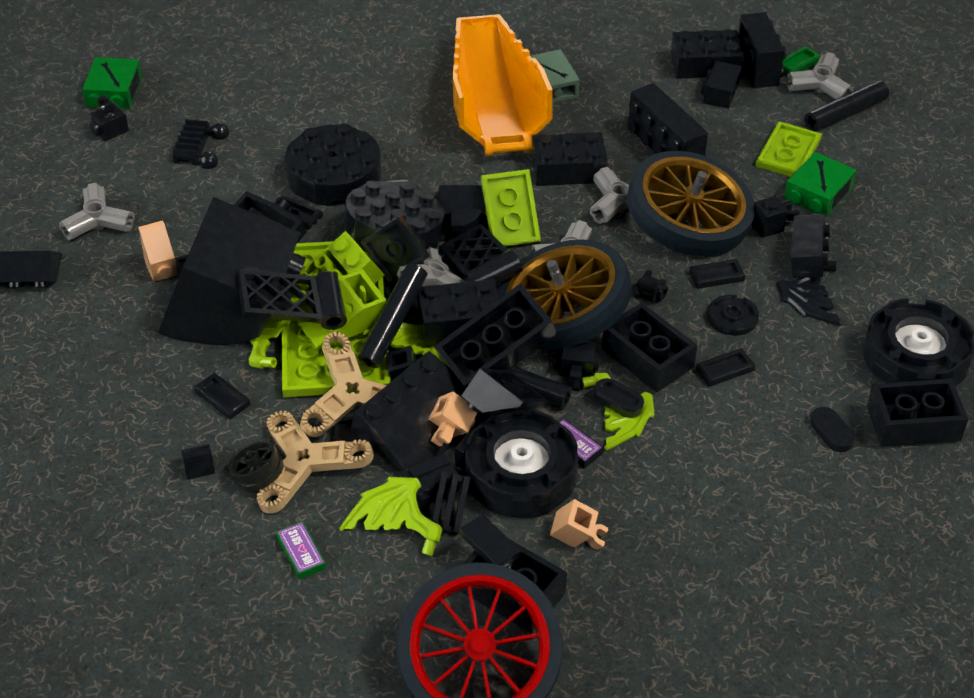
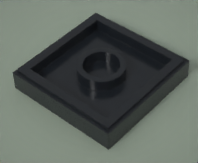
[360,214,430,283]

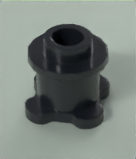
[636,270,668,303]

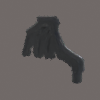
[776,261,842,325]

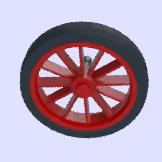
[396,563,563,698]

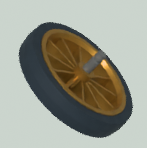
[627,151,755,256]
[498,239,632,350]

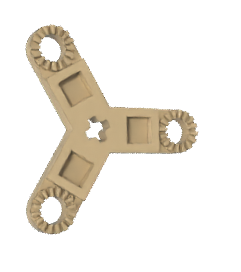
[300,332,386,437]
[257,411,374,514]

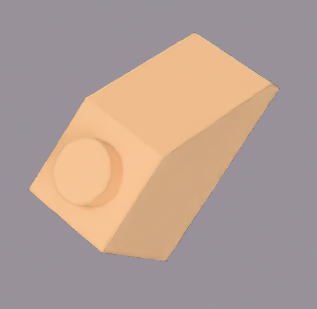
[138,220,178,282]

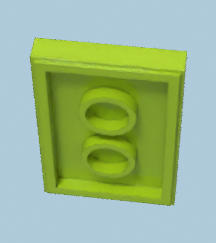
[755,122,822,177]
[480,169,541,247]

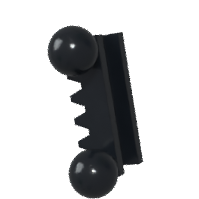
[173,119,229,169]

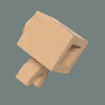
[429,392,477,447]
[550,499,608,550]

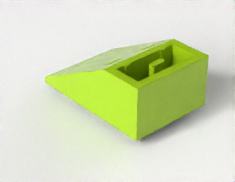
[295,231,384,294]
[297,269,387,350]

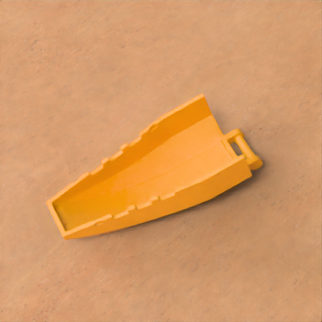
[453,14,552,157]

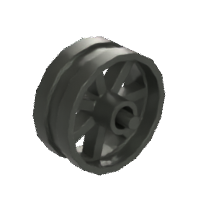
[229,441,284,492]

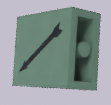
[530,49,580,102]

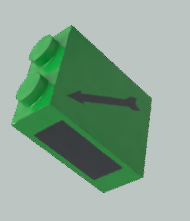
[82,57,142,109]
[784,152,857,217]

